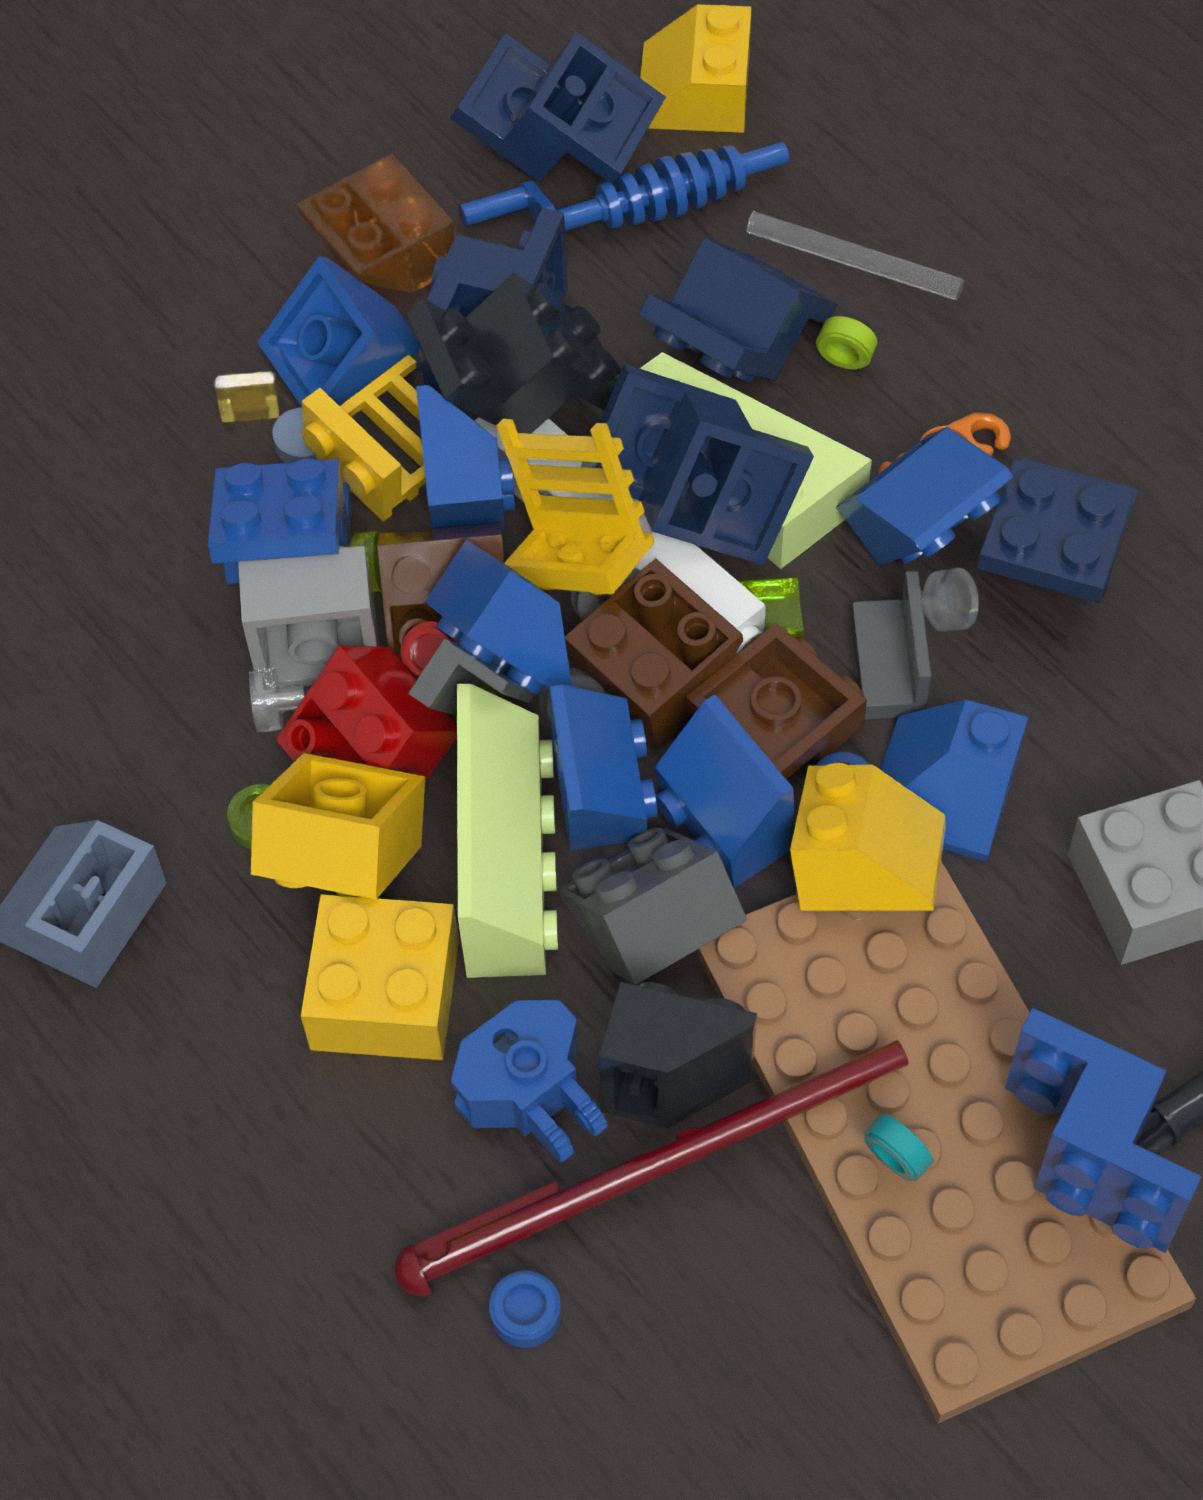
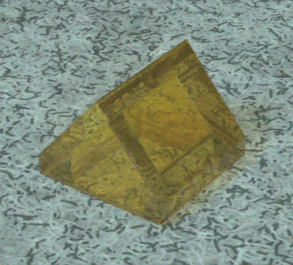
[214,371,280,423]

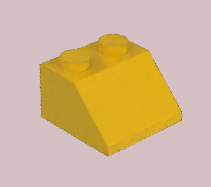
[640,4,751,133]
[790,763,946,911]

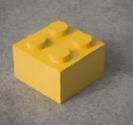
[251,753,425,900]
[301,895,459,1060]

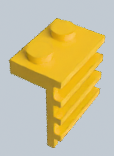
[301,354,426,522]
[496,419,655,595]

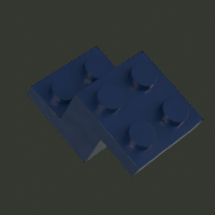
[450,32,666,184]
[412,208,568,397]
[638,237,838,383]
[581,364,814,565]
[977,457,1139,603]

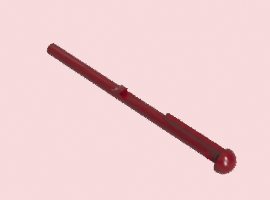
[395,1040,909,1297]

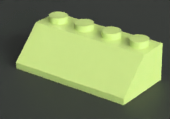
[457,683,558,978]

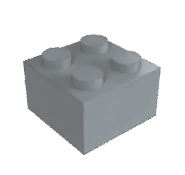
[238,545,380,691]
[1068,780,1203,965]

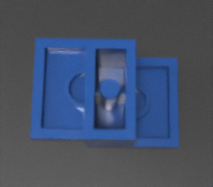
[208,458,352,584]
[1005,1008,1202,1253]

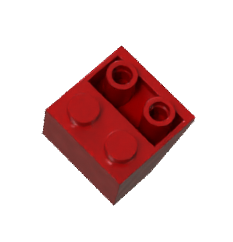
[276,646,457,780]

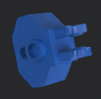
[451,1000,608,1163]

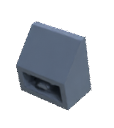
[0,820,167,988]

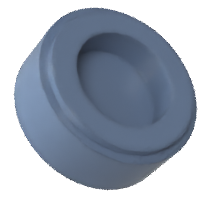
[272,408,318,463]

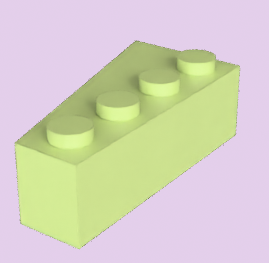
[639,352,872,569]

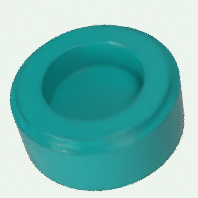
[864,1113,934,1181]

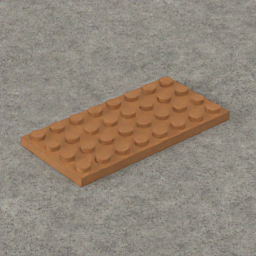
[694,861,1196,1424]

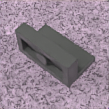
[851,571,932,720]
[408,639,535,716]

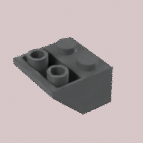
[557,828,747,985]

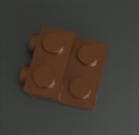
[685,623,867,780]

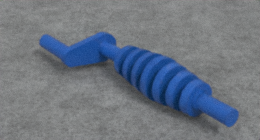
[459,142,789,231]

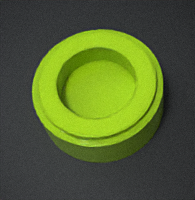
[816,316,877,369]

